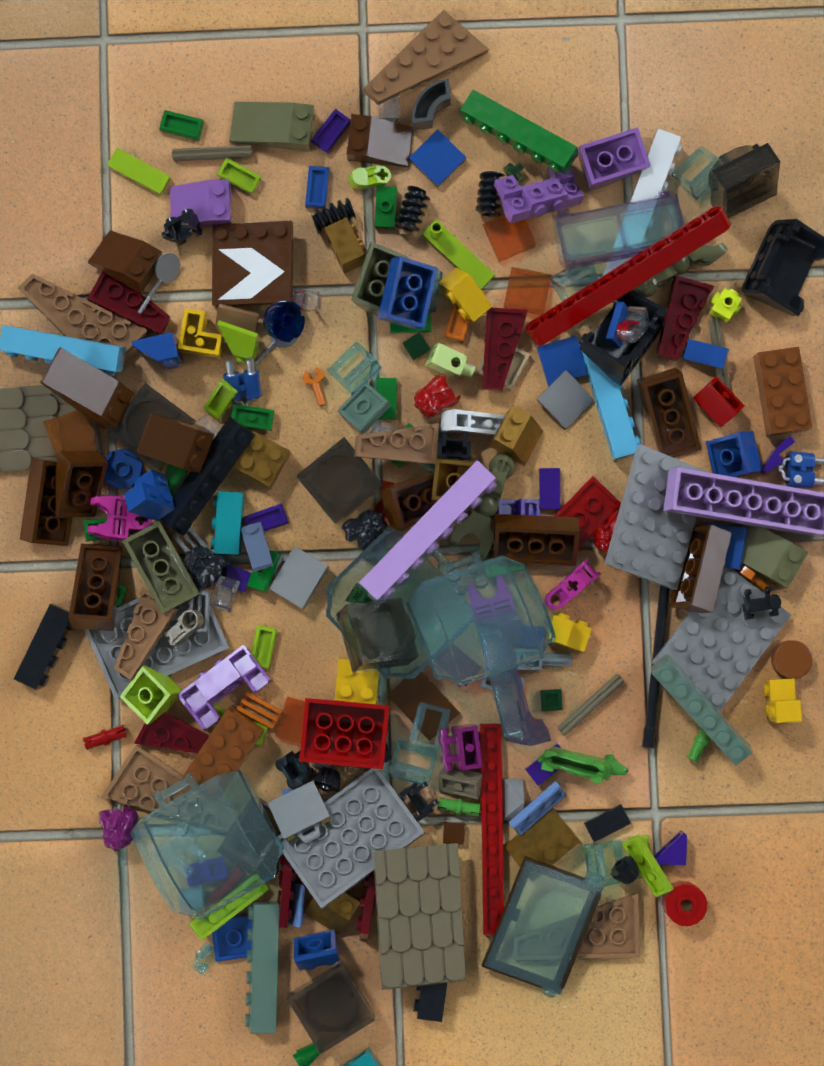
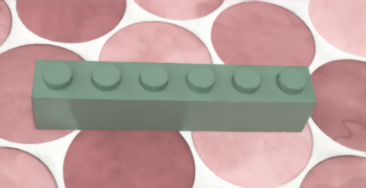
[651,654,752,766]
[245,901,279,1034]

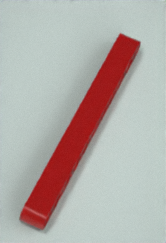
[525,206,731,346]

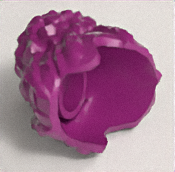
[99,805,138,852]

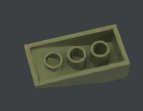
[229,102,315,152]
[122,521,200,614]
[724,522,808,589]

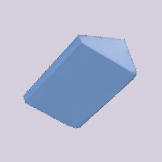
[288,881,306,927]

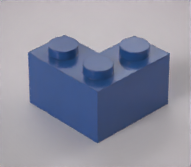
[124,469,175,521]

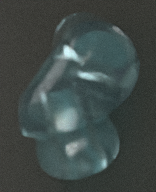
[193,942,214,974]

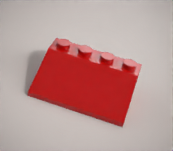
[299,698,390,769]

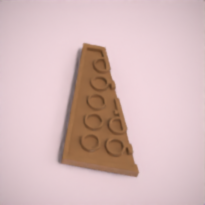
[363,10,489,105]
[18,274,149,372]
[101,745,240,832]
[513,893,640,959]

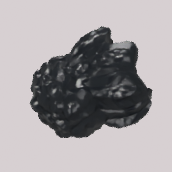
[341,509,387,554]
[184,545,229,590]

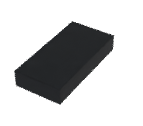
[584,804,631,842]

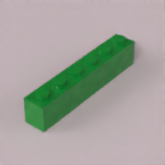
[460,90,578,175]

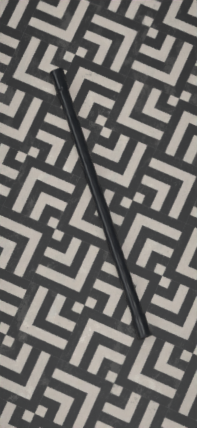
[642,585,670,748]

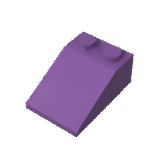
[578,128,651,191]
[170,179,232,227]

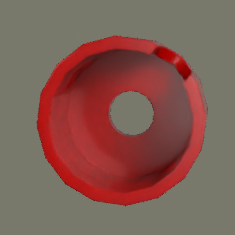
[662,880,708,926]

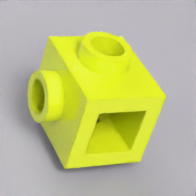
[709,288,742,323]

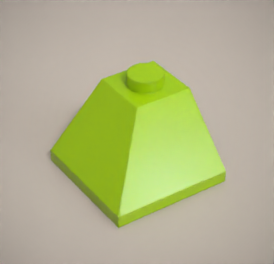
[217,320,261,365]
[120,666,182,725]

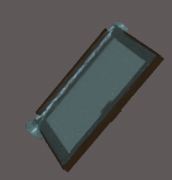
[481,856,606,998]

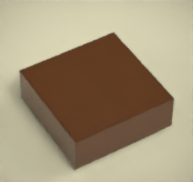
[443,821,465,844]

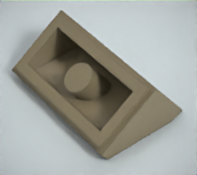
[439,767,483,799]

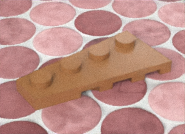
[354,423,439,465]
[114,587,178,680]

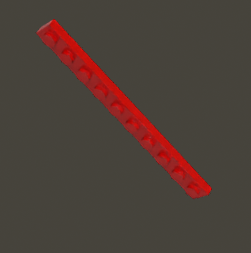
[480,723,504,935]

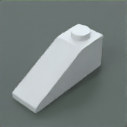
[441,409,505,436]

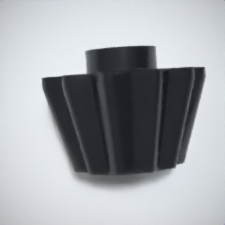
[313,767,340,792]
[610,855,640,885]

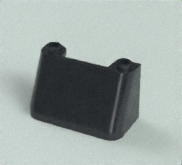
[742,219,824,316]
[579,290,667,386]

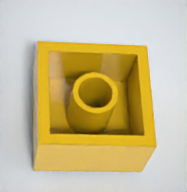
[334,658,381,704]

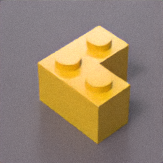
[438,268,492,322]
[178,308,225,359]
[543,612,592,652]
[762,678,802,723]

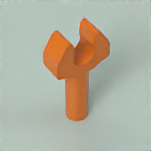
[304,367,326,407]
[736,565,769,593]

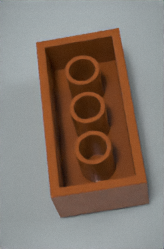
[753,346,813,437]
[181,707,265,802]

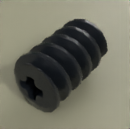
[476,171,505,217]
[394,186,430,232]
[311,197,356,234]

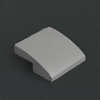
[537,370,594,430]

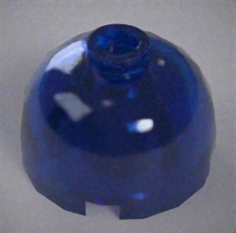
[263,300,305,342]

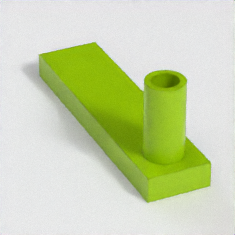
[422,219,495,290]
[188,872,269,941]

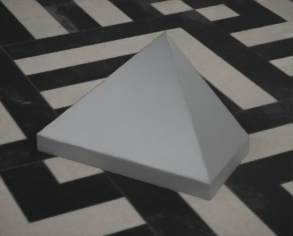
[502,778,524,821]

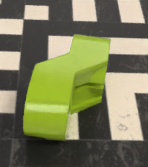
[348,165,391,190]

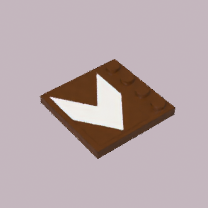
[212,220,293,307]

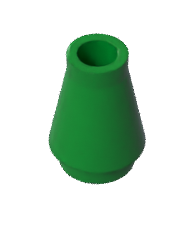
[293,1040,325,1066]

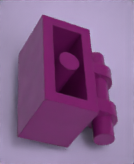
[438,724,482,771]

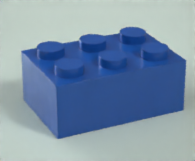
[378,256,438,330]

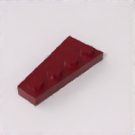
[87,272,171,335]
[656,275,714,361]
[482,307,528,391]

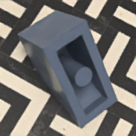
[241,522,274,572]

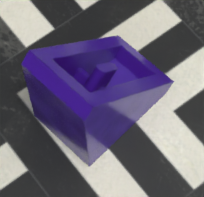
[654,831,687,866]

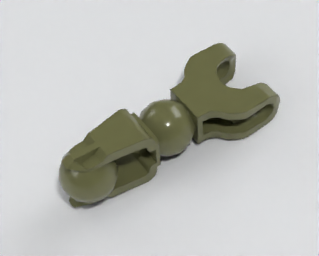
[633,243,728,298]
[449,454,515,559]

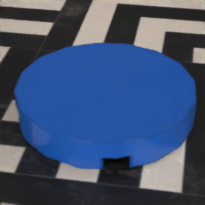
[104,448,144,490]

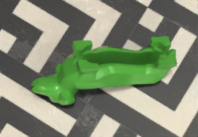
[538,747,628,784]

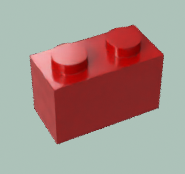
[693,376,745,427]

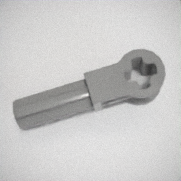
[511,648,572,670]

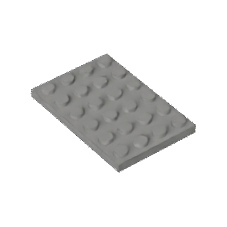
[604,445,709,590]
[651,567,791,711]
[84,575,230,699]
[273,768,425,909]

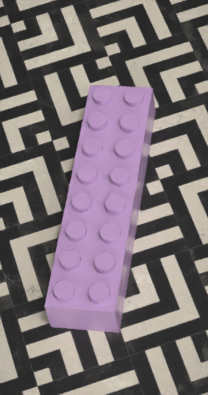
[359,460,498,600]
[663,467,824,537]

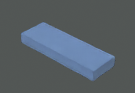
[508,781,567,836]

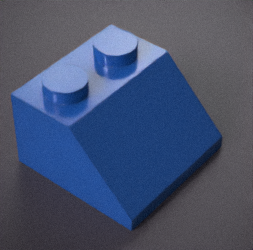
[132,332,183,369]
[706,431,762,477]
[294,929,341,971]

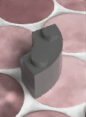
[412,78,451,130]

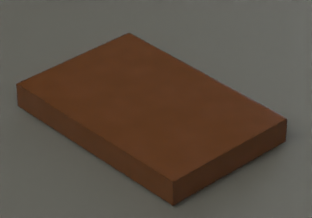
[387,667,460,741]

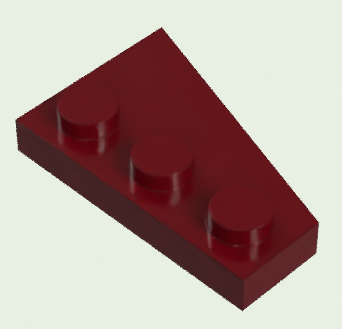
[134,712,209,754]
[277,851,295,928]
[356,872,375,941]

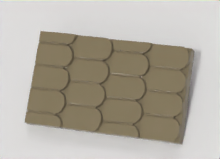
[0,385,103,472]
[373,843,466,990]

